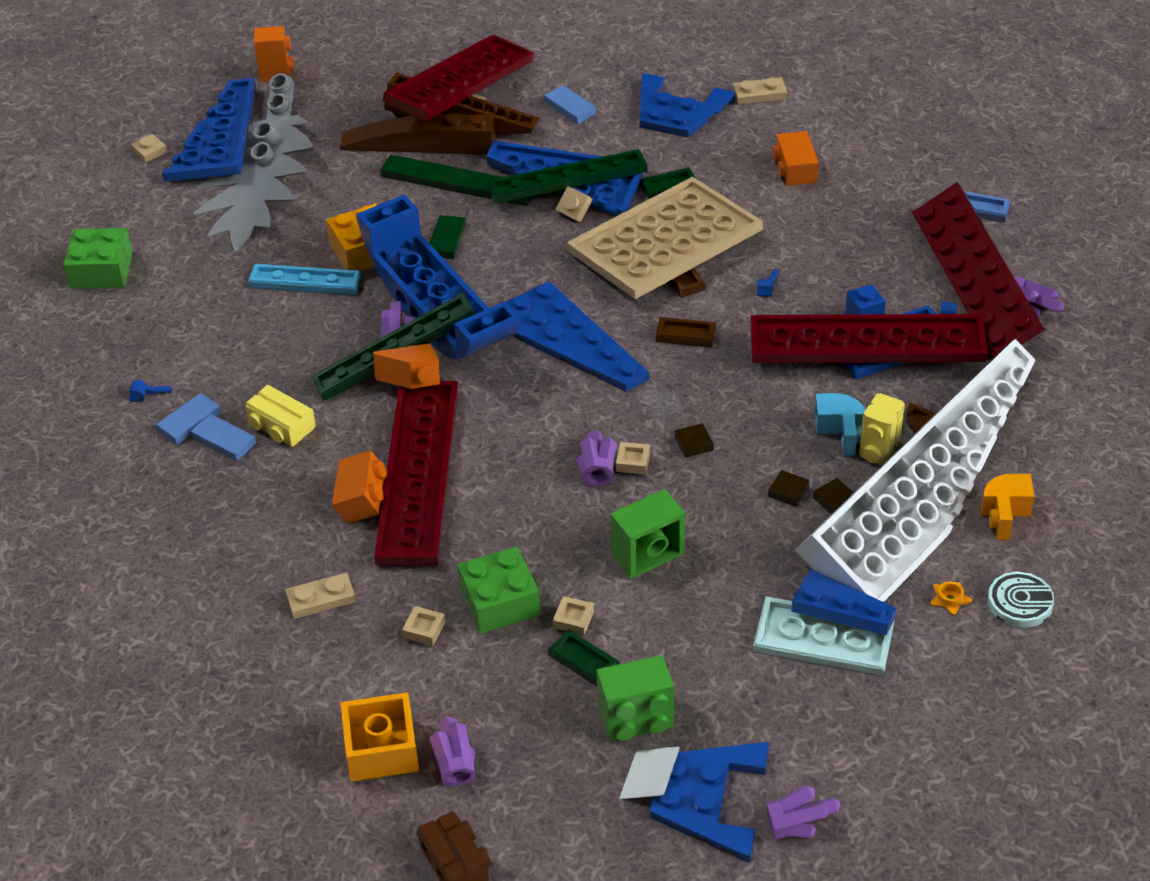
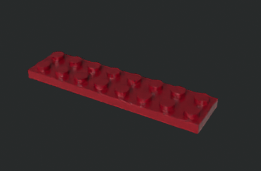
[383,34,534,121]
[912,182,1046,359]
[750,314,988,363]
[374,381,459,566]

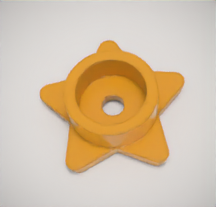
[930,581,972,615]

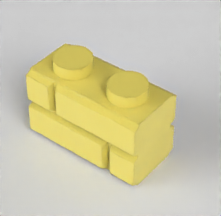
[245,385,316,447]
[859,393,905,465]

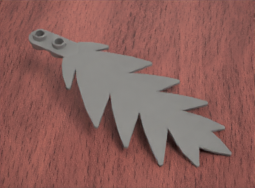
[193,73,314,252]

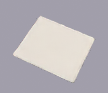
[619,747,680,799]

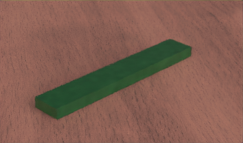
[487,149,648,204]
[380,154,533,206]
[311,293,475,400]

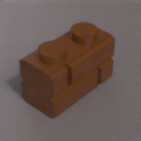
[417,811,491,881]

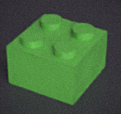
[64,228,133,289]
[610,489,685,579]
[457,546,541,634]
[597,655,674,741]

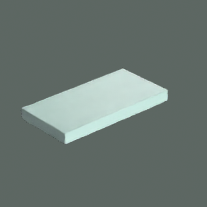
[753,596,895,676]

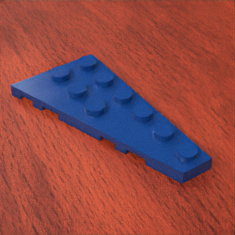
[161,78,256,182]
[486,141,644,216]
[506,281,649,392]

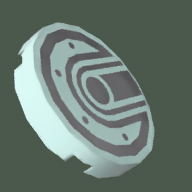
[987,571,1054,628]

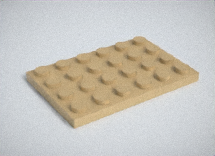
[566,177,763,299]

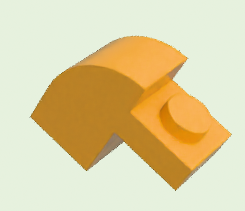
[980,474,1035,540]

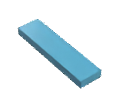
[248,264,362,295]

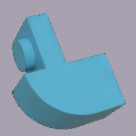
[814,393,865,456]

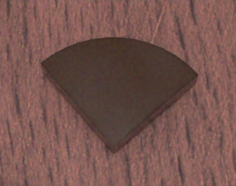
[906,403,936,433]

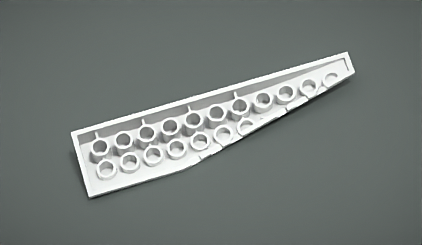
[795,339,1035,602]

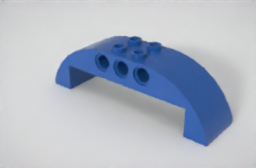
[356,194,520,360]

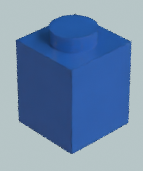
[845,284,886,314]

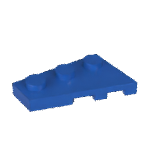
[791,568,896,635]

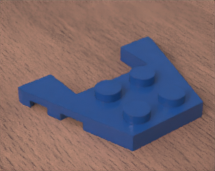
[640,73,736,138]
[650,742,769,862]

